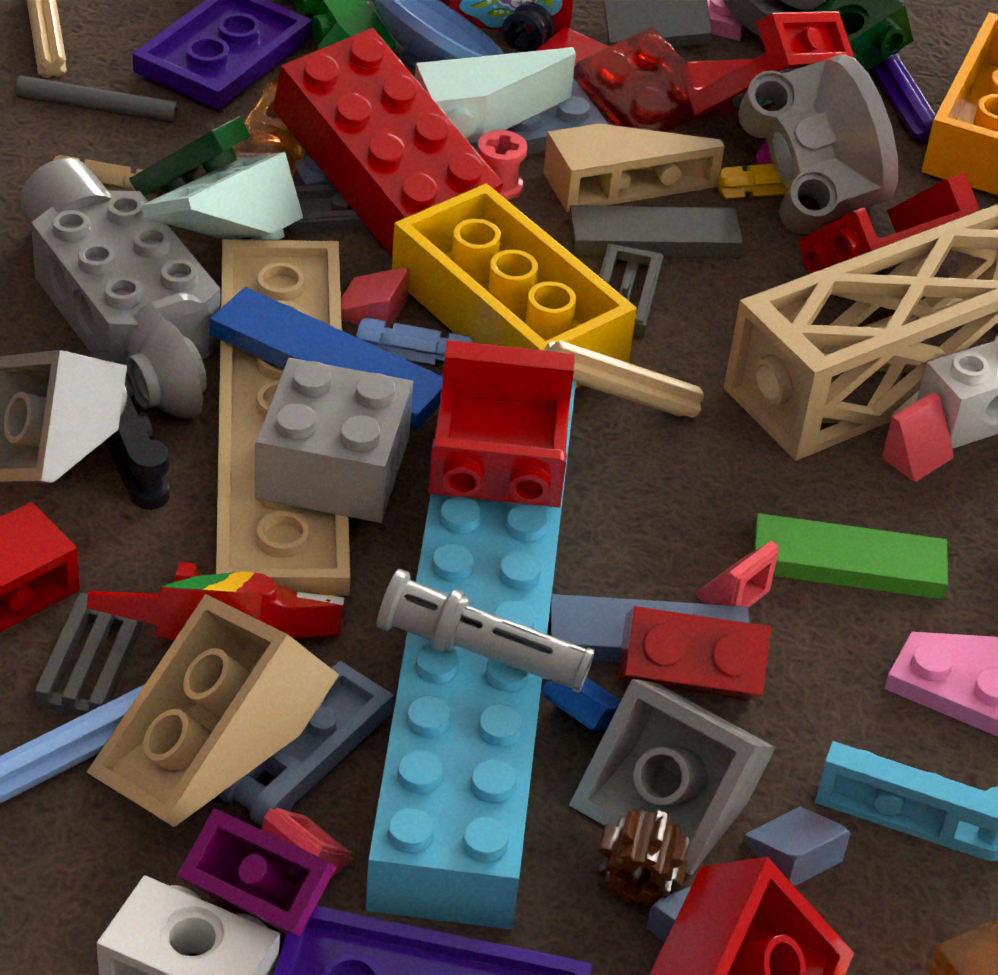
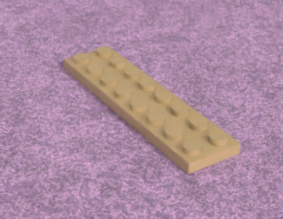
[216,239,350,596]

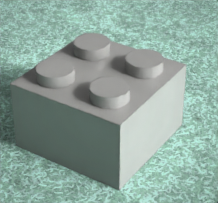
[255,358,413,523]

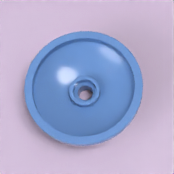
[372,0,504,67]

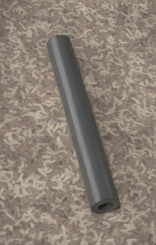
[16,75,179,123]

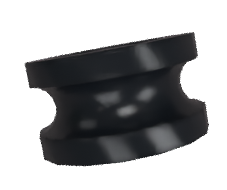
[502,2,555,52]

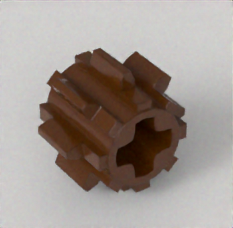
[597,807,689,906]

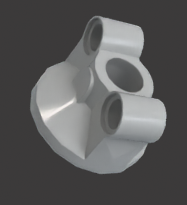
[738,54,898,235]

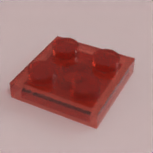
[573,27,698,132]

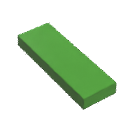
[753,513,948,599]

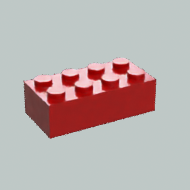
[273,28,503,257]

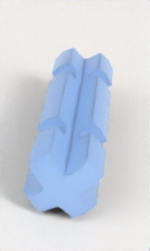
[356,317,473,367]

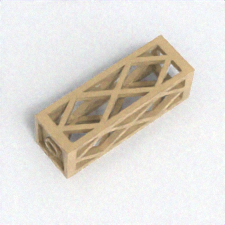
[724,204,998,461]

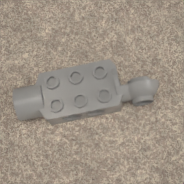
[20,158,220,419]

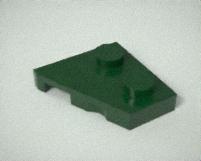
[129,116,251,196]

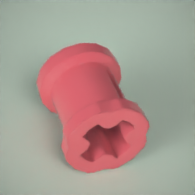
[478,130,527,201]

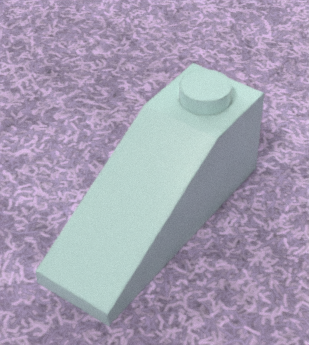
[415,47,576,142]
[141,152,303,240]

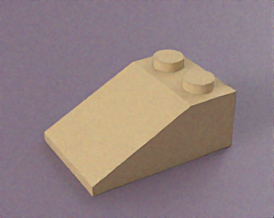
[87,594,339,827]

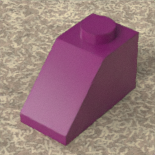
[177,808,336,937]

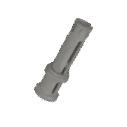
[376,569,595,693]

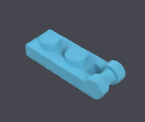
[814,741,998,861]

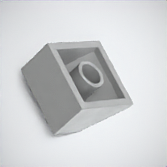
[0,350,127,484]
[569,679,776,875]

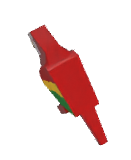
[86,562,344,640]

